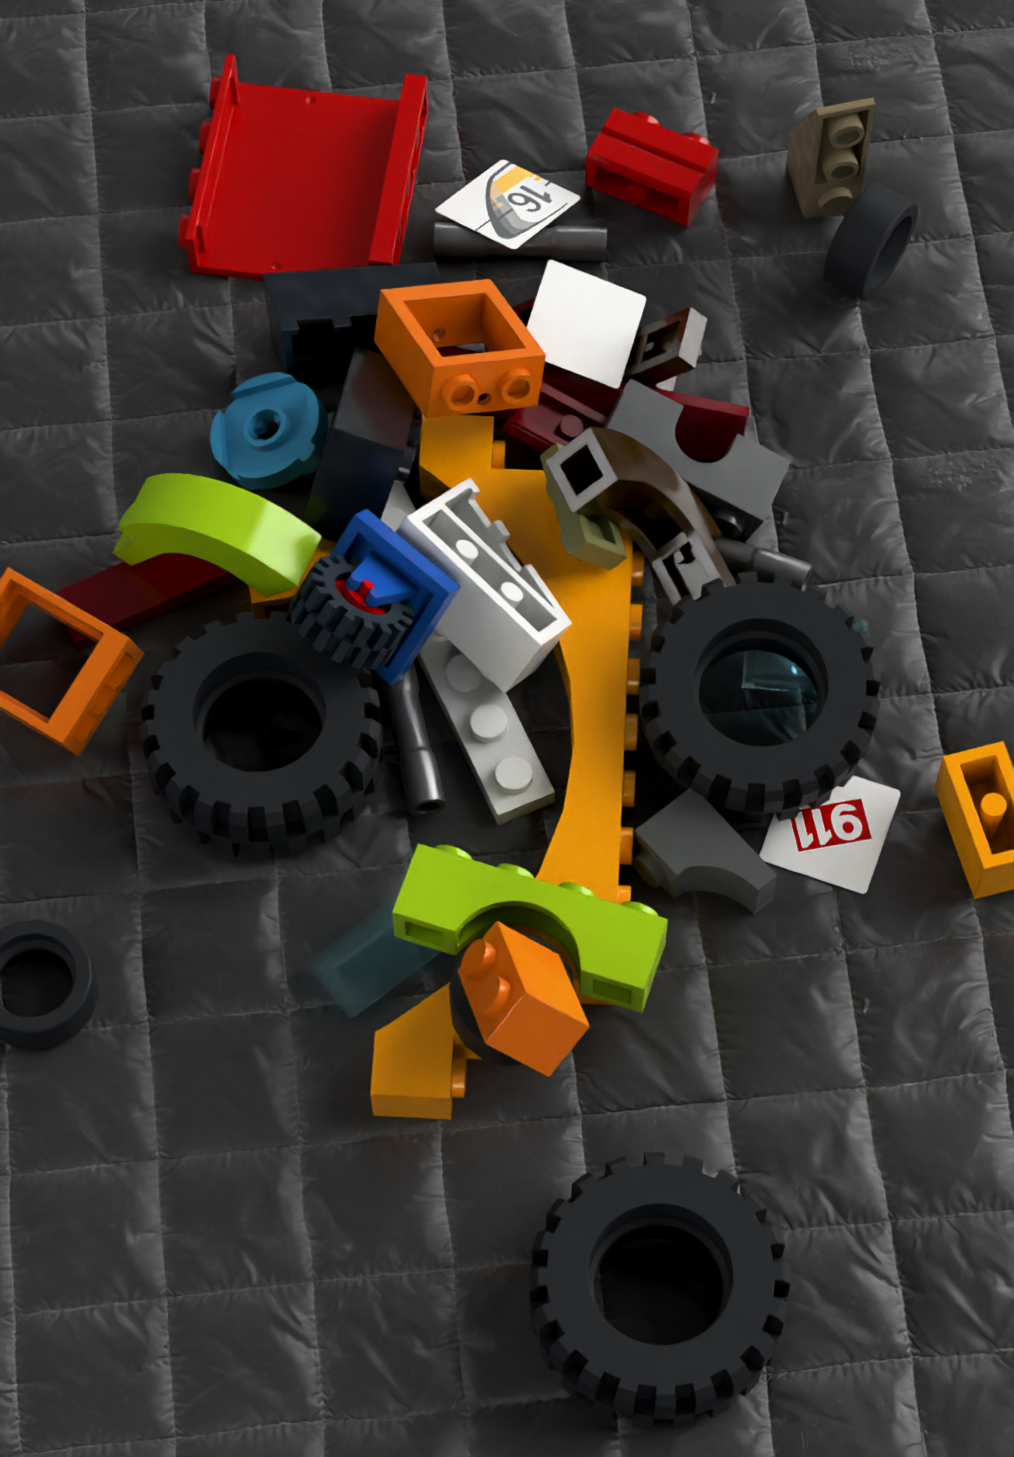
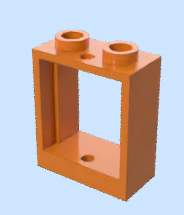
[374,279,546,419]
[0,567,145,757]

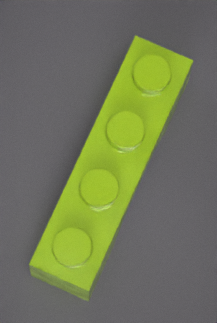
[392,843,668,1013]

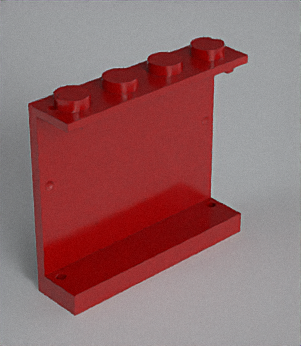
[178,54,429,281]

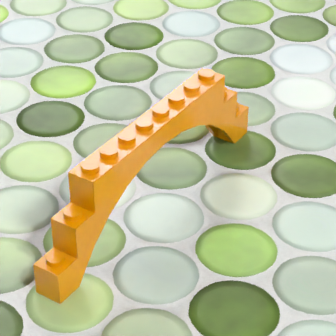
[370,415,644,1120]

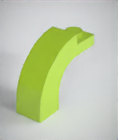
[112,473,322,598]

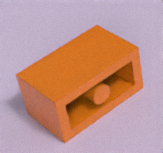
[457,921,590,1077]

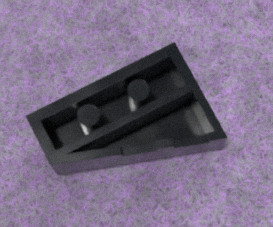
[262,262,457,390]
[302,346,423,543]

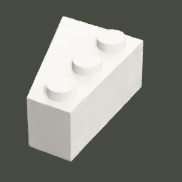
[396,477,572,693]

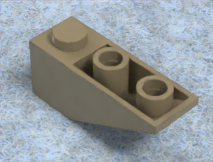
[786,97,876,220]

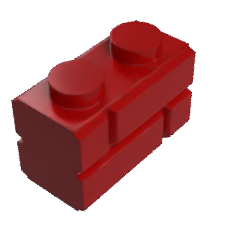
[585,107,719,227]

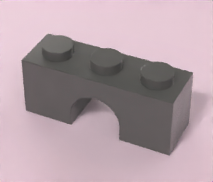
[603,378,791,541]

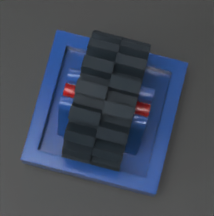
[289,509,461,685]

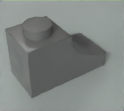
[633,787,777,915]

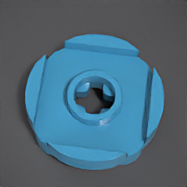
[210,372,328,490]

